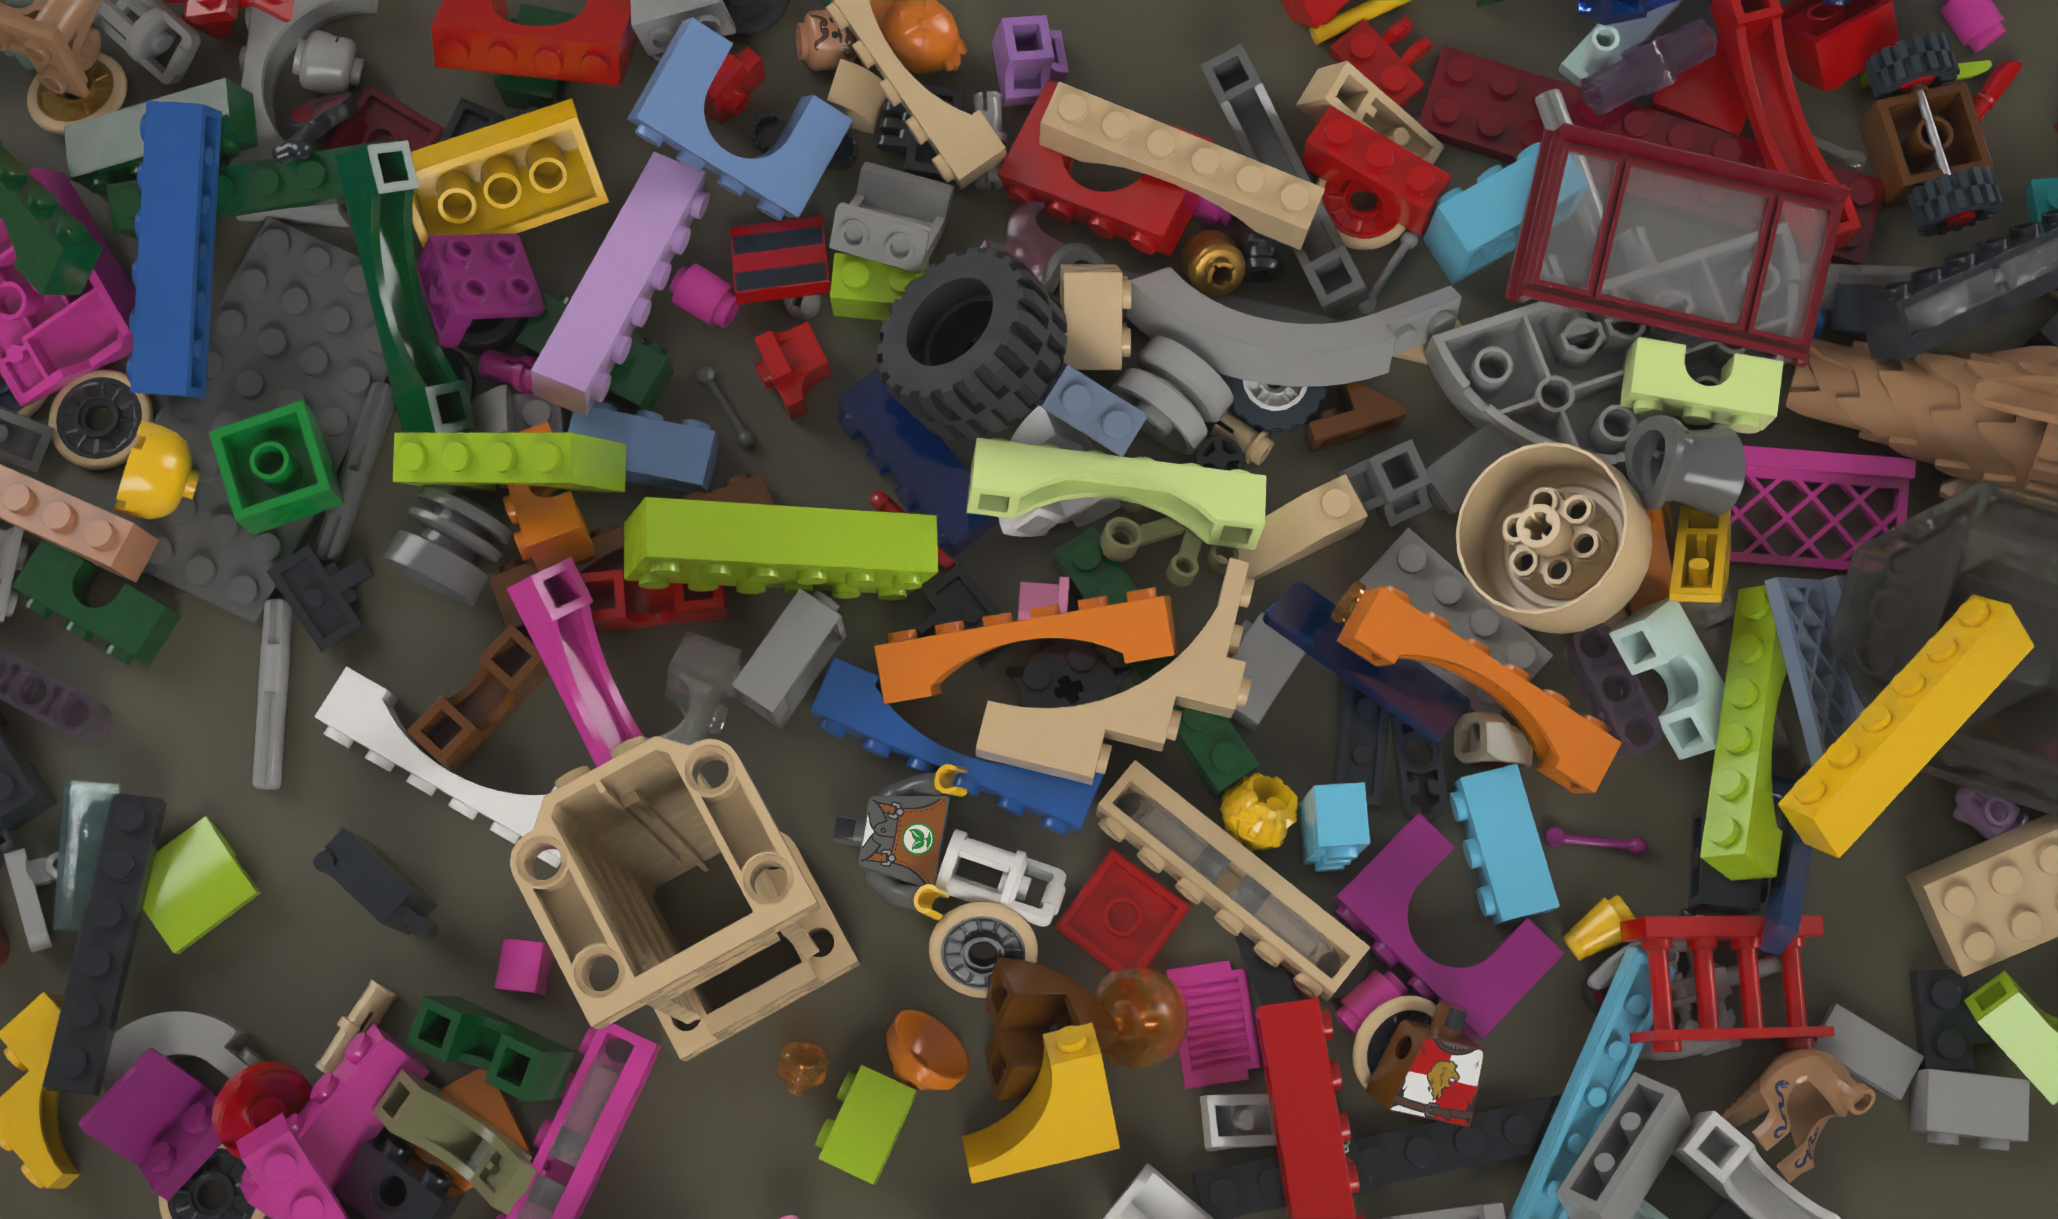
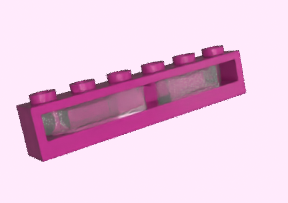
[496,1023,663,1219]

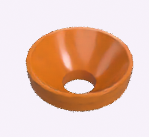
[886,1010,970,1091]

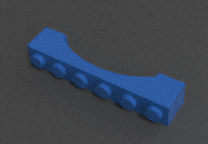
[810,657,1104,836]

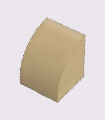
[827,59,886,135]

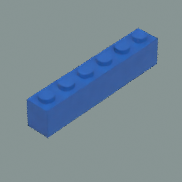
[126,101,222,398]

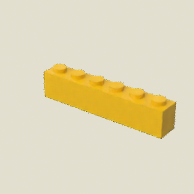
[1778,594,2035,858]

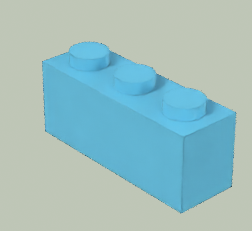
[1449,764,1560,926]
[1297,782,1370,872]

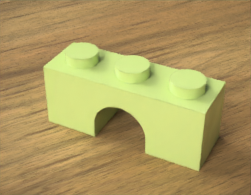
[1620,337,1784,434]

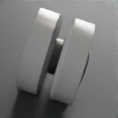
[1110,335,1234,455]

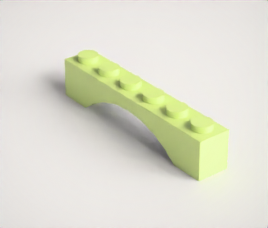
[967,438,1266,550]

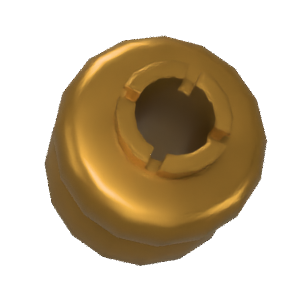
[1181,230,1246,297]

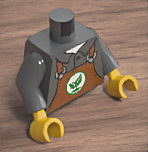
[833,764,967,920]

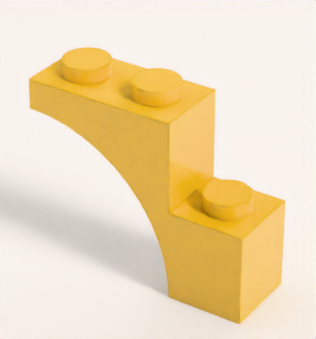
[0,991,80,1189]

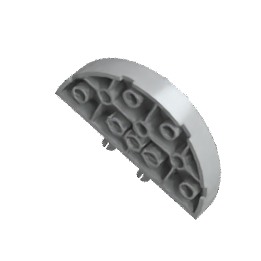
[1423,222,1800,476]

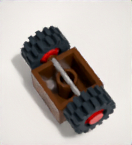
[1859,32,2004,237]

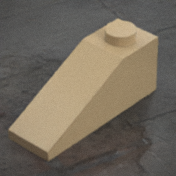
[1296,61,1444,165]
[1217,474,1368,580]

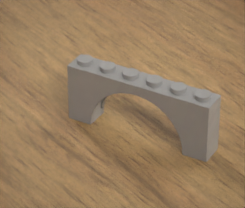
[230,0,378,227]

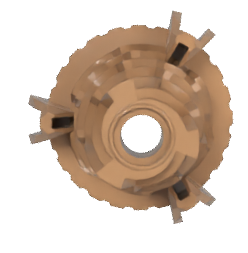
[1786,338,2058,533]

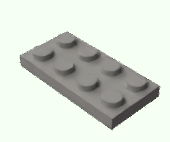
[1343,527,1553,714]

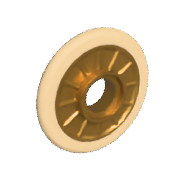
[27,52,128,135]

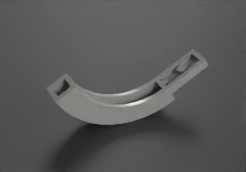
[1126,267,1462,387]

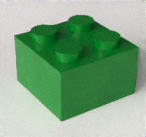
[209,400,345,535]

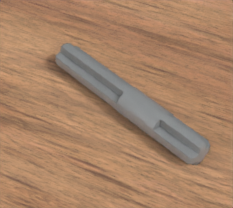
[252,599,292,790]

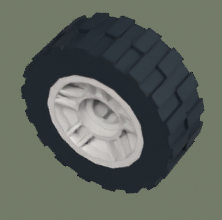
[1222,374,1326,435]

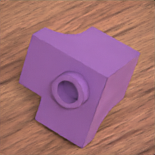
[991,15,1069,106]

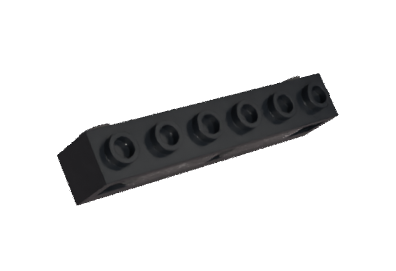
[1859,208,2058,359]

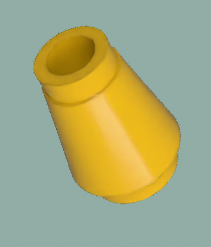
[1562,894,1636,961]

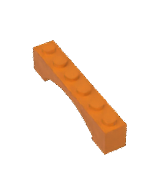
[1336,585,1622,794]
[874,587,1180,704]

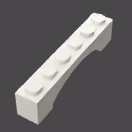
[315,667,561,868]

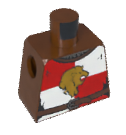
[1365,1000,1484,1127]

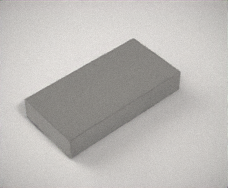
[1814,1003,1924,1100]

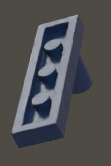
[1760,764,1812,956]

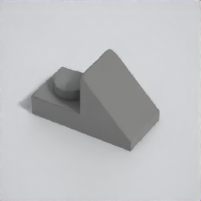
[468,385,565,433]
[1200,1094,1276,1151]

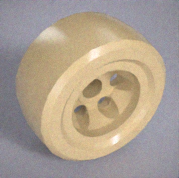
[1456,442,1653,634]

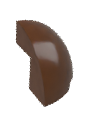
[985,957,1120,1101]

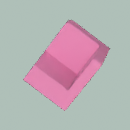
[1017,577,1069,621]

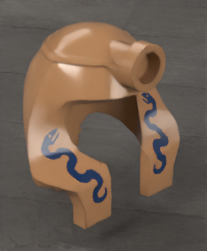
[1720,1047,1876,1183]

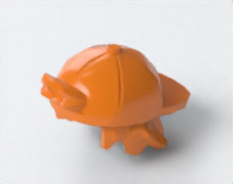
[870,0,967,74]

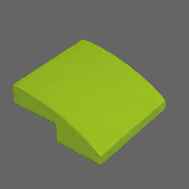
[143,816,261,954]

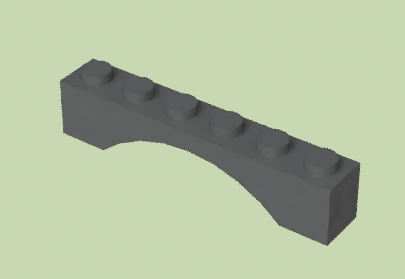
[1200,43,1370,318]

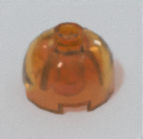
[1094,968,1189,1070]

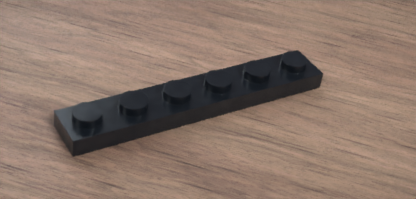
[42,793,167,1096]

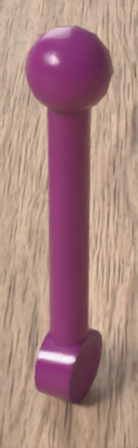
[1544,827,1648,856]

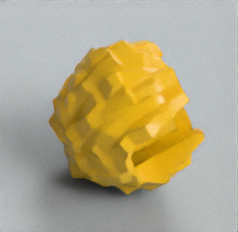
[1220,773,1299,852]

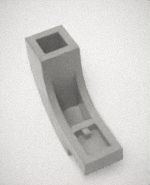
[102,1011,268,1091]

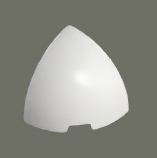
[998,406,1122,537]

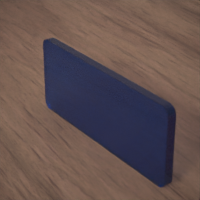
[1263,582,1471,742]

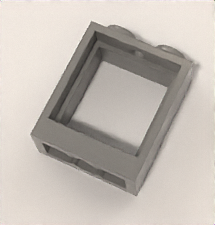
[731,589,847,729]

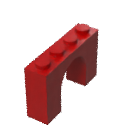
[431,0,639,86]
[997,80,1214,257]

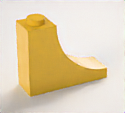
[962,1023,1120,1184]

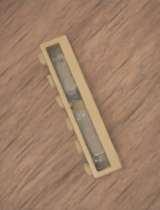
[1096,760,1370,1002]

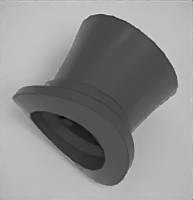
[1625,415,1746,516]

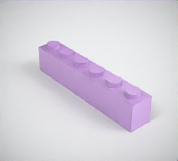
[531,152,710,417]

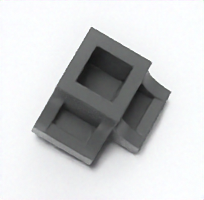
[1335,439,1432,528]

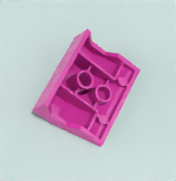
[0,167,136,407]

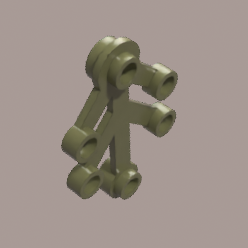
[1100,500,1239,587]

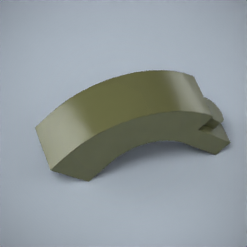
[372,1068,537,1215]

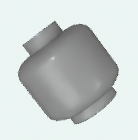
[292,30,365,95]

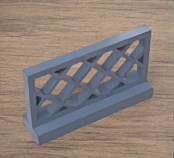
[1764,575,1877,766]

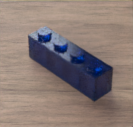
[836,368,999,556]

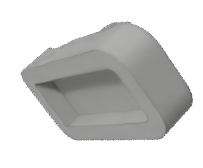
[4,848,75,952]

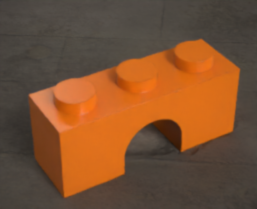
[499,421,596,572]

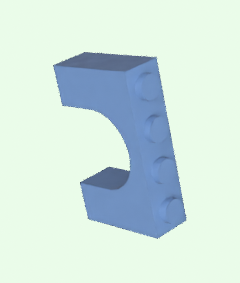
[627,17,853,221]

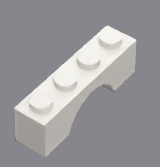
[1672,1111,1841,1219]

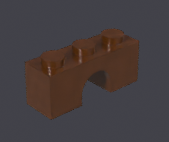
[407,624,550,773]

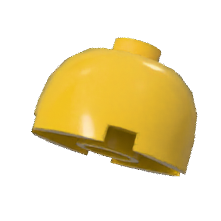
[113,420,201,519]

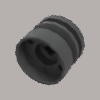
[382,485,513,607]

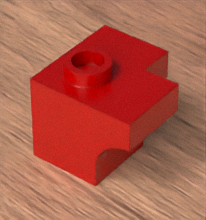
[704,47,766,126]
[754,321,831,421]

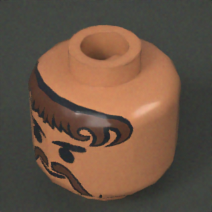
[795,10,857,71]

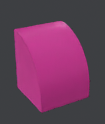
[494,939,553,997]

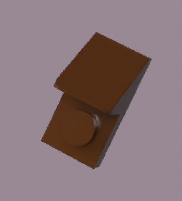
[1304,381,1406,453]

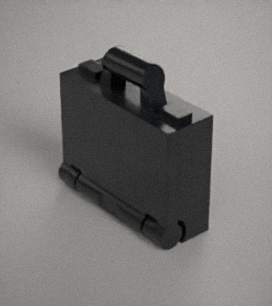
[313,827,438,940]

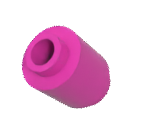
[1939,0,2007,53]
[669,263,741,329]
[1334,970,1409,1039]

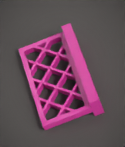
[1730,445,1916,574]

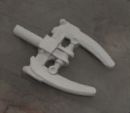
[1587,915,1781,1061]

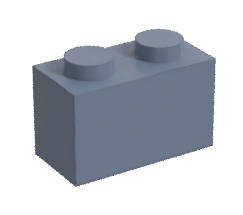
[1034,362,1148,457]

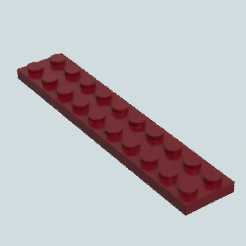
[1418,45,1884,271]

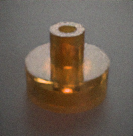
[776,1042,829,1095]

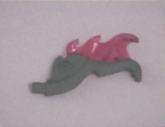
[971,201,1105,345]

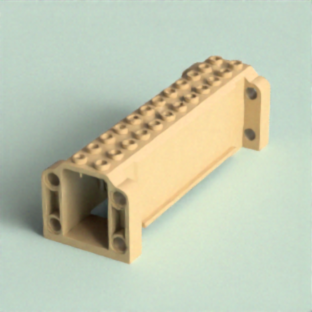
[510,736,861,1062]

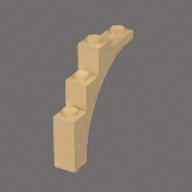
[976,558,1255,785]

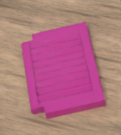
[1166,960,1262,1089]

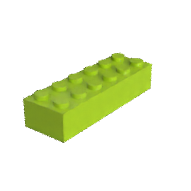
[624,497,938,601]

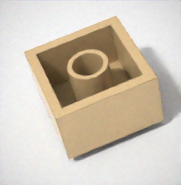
[1060,264,1131,370]

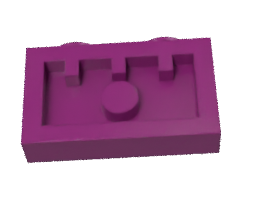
[416,234,545,348]
[78,1048,222,1201]

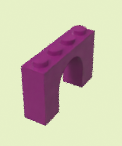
[1331,813,1564,1042]

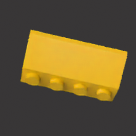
[411,98,609,248]

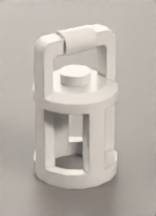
[935,829,1066,927]

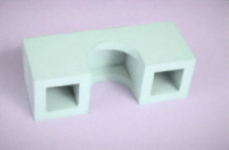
[1609,598,1725,760]

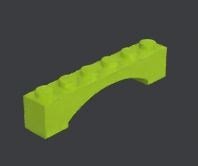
[1700,585,1808,880]

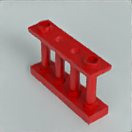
[1620,915,1835,1053]

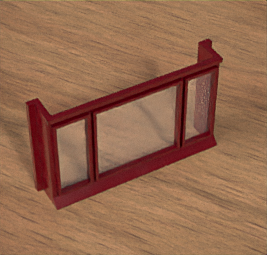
[1504,123,1851,368]

